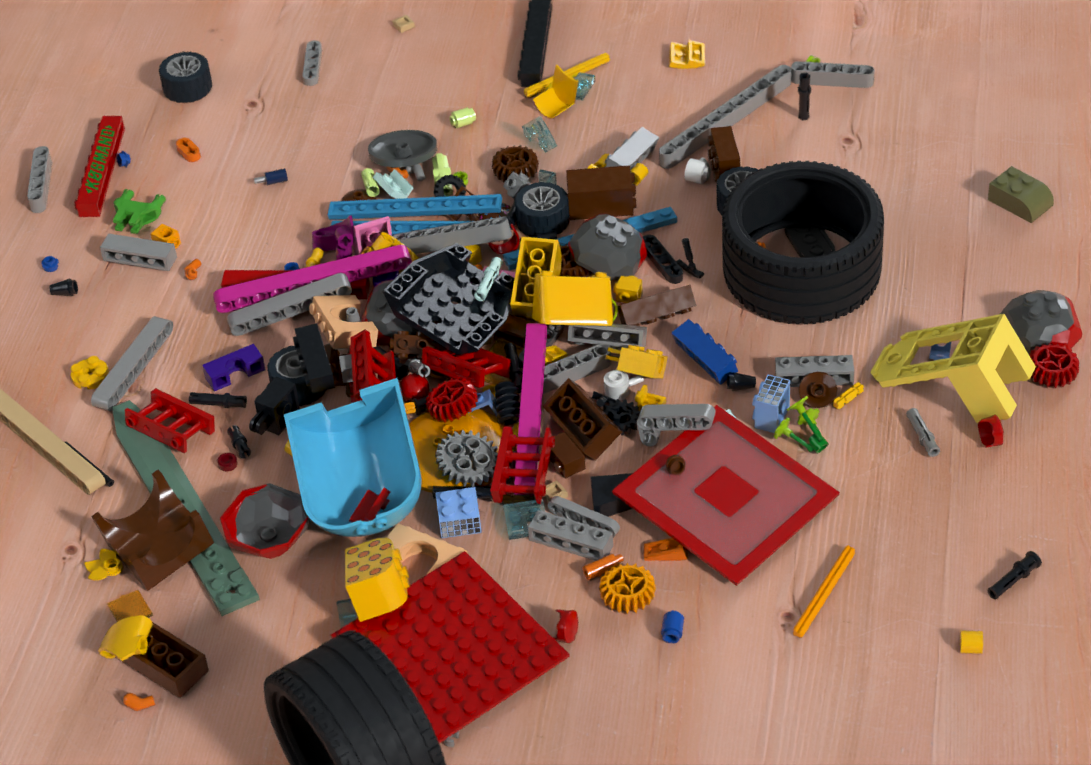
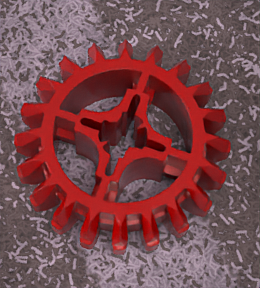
[1029,343,1080,388]
[426,377,478,423]

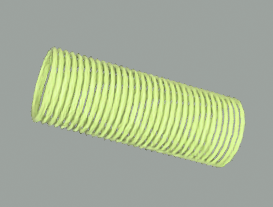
[361,168,380,197]

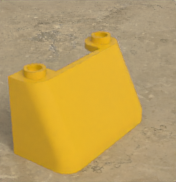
[532,270,613,326]

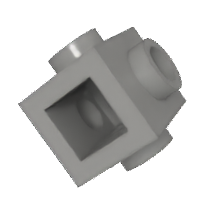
[503,172,531,199]

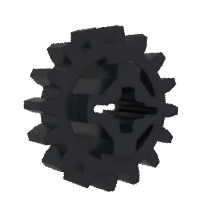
[602,399,640,436]

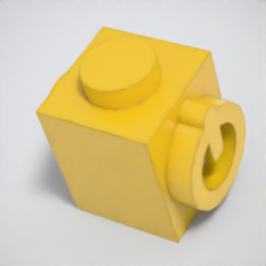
[613,276,643,303]

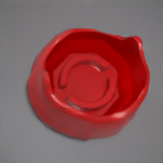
[978,414,1004,448]
[554,609,579,644]

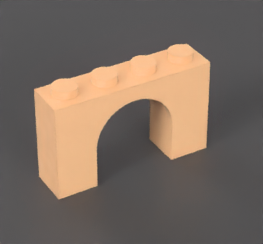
[309,295,378,349]
[386,523,468,575]

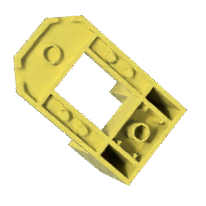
[870,314,1036,423]

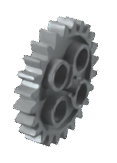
[435,430,498,487]

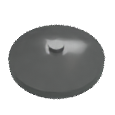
[368,130,437,167]

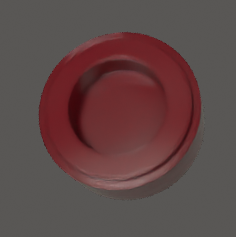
[217,453,238,472]

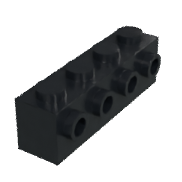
[293,323,335,393]

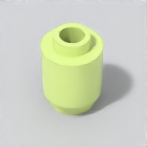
[450,108,476,128]

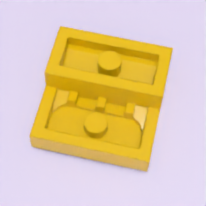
[669,40,705,69]

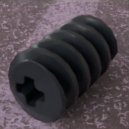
[495,381,520,425]

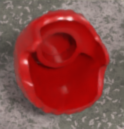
[400,373,430,402]

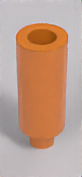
[582,554,624,580]

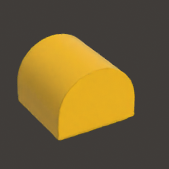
[960,630,983,654]

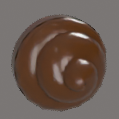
[665,455,686,475]

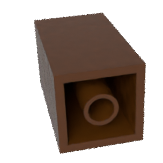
[566,165,637,220]

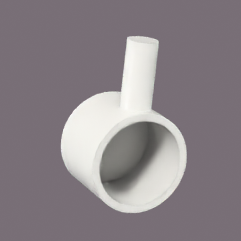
[684,157,711,184]
[604,370,644,401]

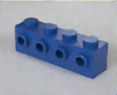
[671,319,738,385]

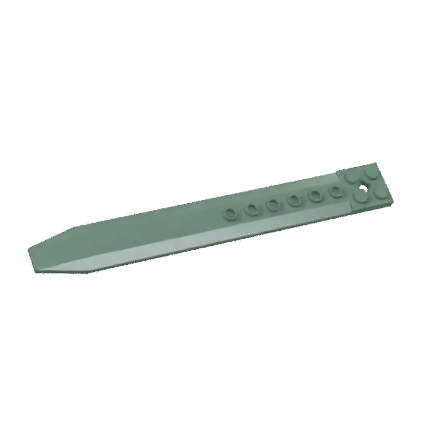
[112,400,260,616]

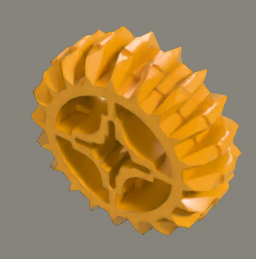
[599,562,656,614]

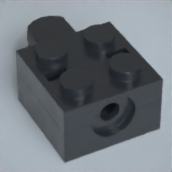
[249,377,300,435]

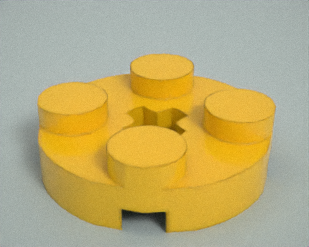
[71,356,109,390]

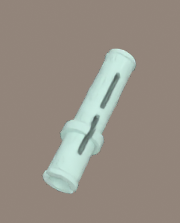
[474,257,503,301]

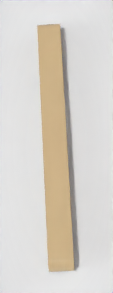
[0,389,106,495]

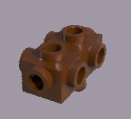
[389,331,435,360]

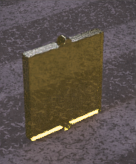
[107,590,153,622]

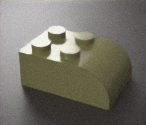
[988,166,1054,223]

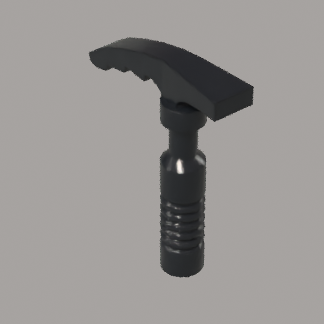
[676,238,705,279]
[592,391,621,407]

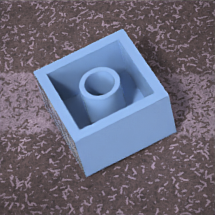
[752,375,790,433]
[435,487,482,538]

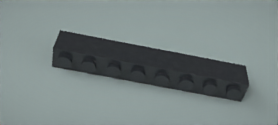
[518,0,553,87]

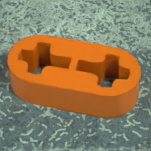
[176,138,201,162]

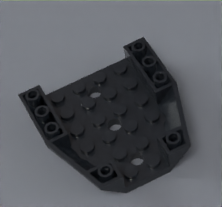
[383,243,515,355]

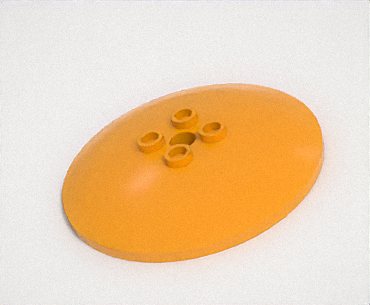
[409,409,505,493]

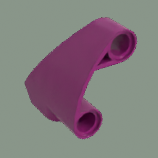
[312,215,354,260]

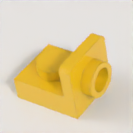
[545,345,568,366]

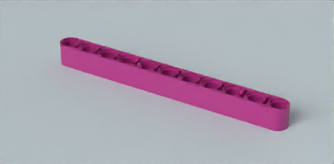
[213,245,412,313]
[514,323,547,496]

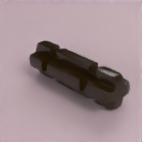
[502,494,542,506]

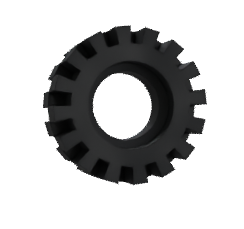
[433,175,466,197]

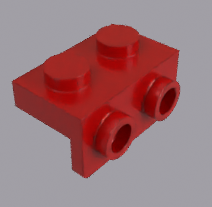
[349,488,391,523]

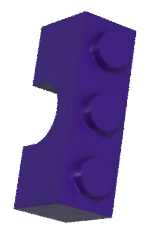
[202,344,265,392]

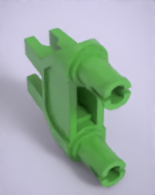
[113,189,166,234]

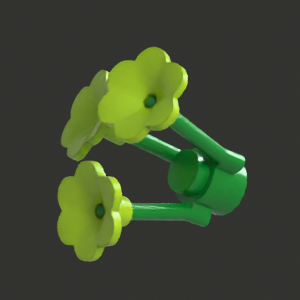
[774,396,829,453]

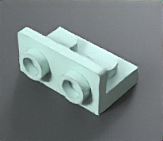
[373,169,413,199]

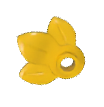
[84,549,123,581]

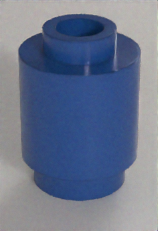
[661,611,684,644]

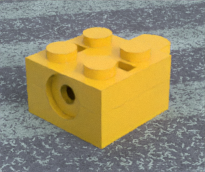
[605,345,668,379]

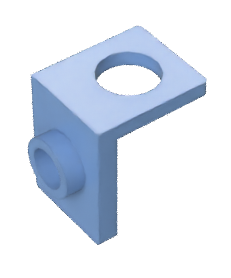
[929,342,951,361]
[468,389,497,416]

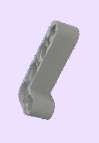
[637,404,716,446]

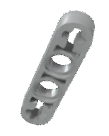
[303,40,322,86]
[547,496,620,537]

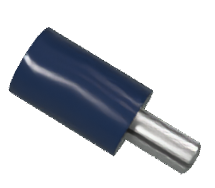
[254,168,288,185]

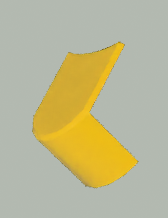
[533,65,578,119]

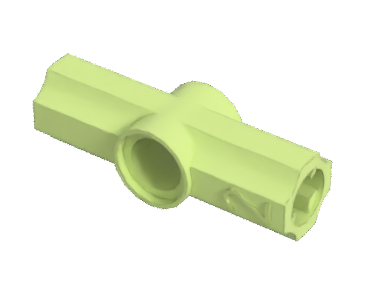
[432,153,453,197]

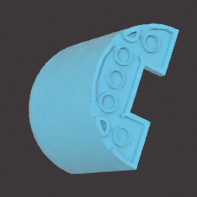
[284,378,422,537]

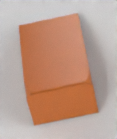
[644,538,688,561]

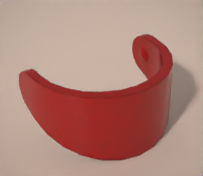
[488,224,520,255]

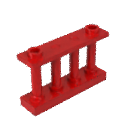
[350,329,396,400]
[422,346,510,388]
[125,388,215,454]
[490,426,555,504]

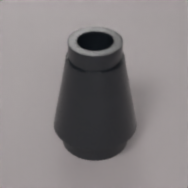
[49,278,78,296]
[727,372,756,391]

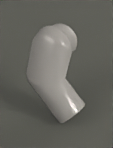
[405,164,426,181]

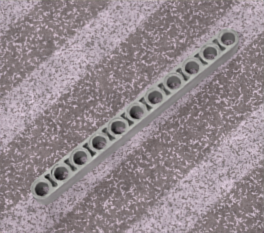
[659,65,791,169]

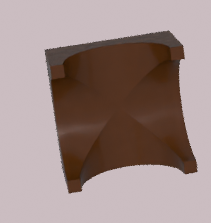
[91,470,214,591]

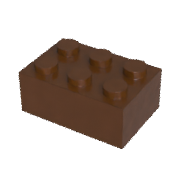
[708,126,740,182]

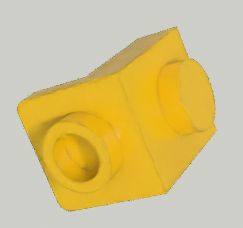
[635,384,666,411]

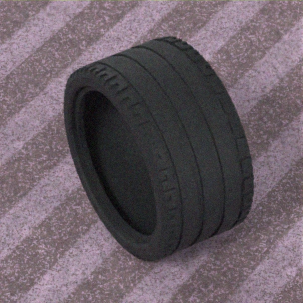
[722,161,884,324]
[264,630,446,765]

